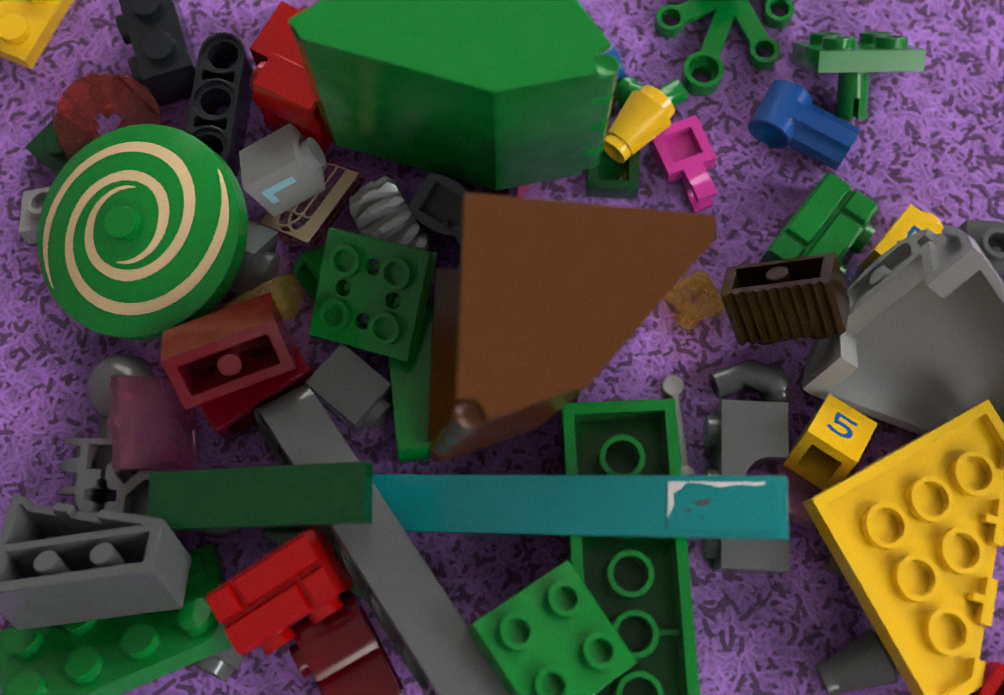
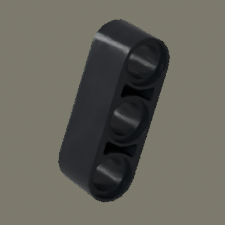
[185,32,254,178]

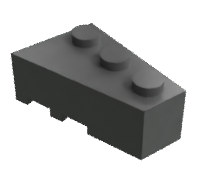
[0,495,192,630]

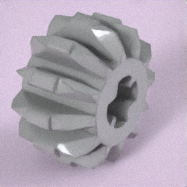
[349,176,431,249]

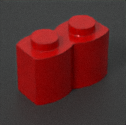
[250,53,333,156]

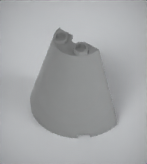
[802,225,1004,435]

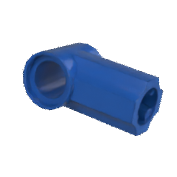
[748,80,860,171]

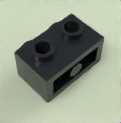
[115,0,197,107]

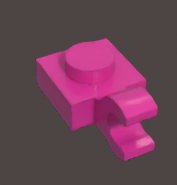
[648,115,717,213]

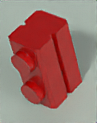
[206,526,353,656]

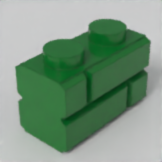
[759,172,879,276]

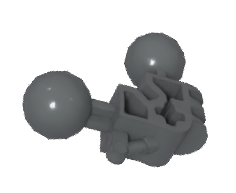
[56,354,240,538]

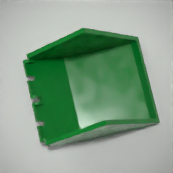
[288,0,619,191]

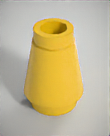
[603,85,675,163]

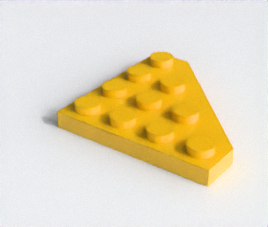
[802,399,1004,695]

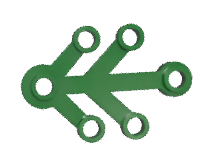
[654,0,794,97]

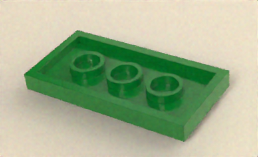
[0,543,233,695]

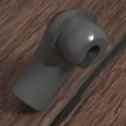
[708,360,791,403]

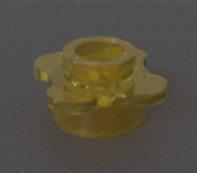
[664,270,725,330]

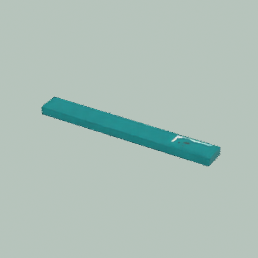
[373,474,789,541]

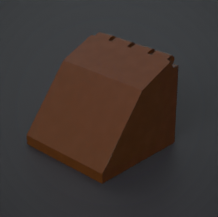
[427,192,716,463]

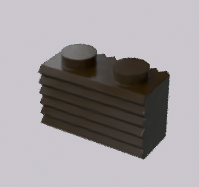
[720,252,850,346]

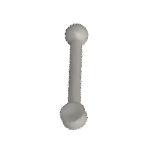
[661,375,696,476]

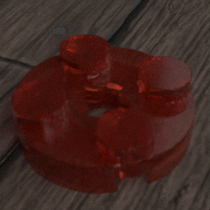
[53,73,162,160]

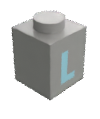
[239,123,326,217]

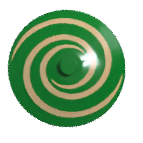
[37,124,248,341]

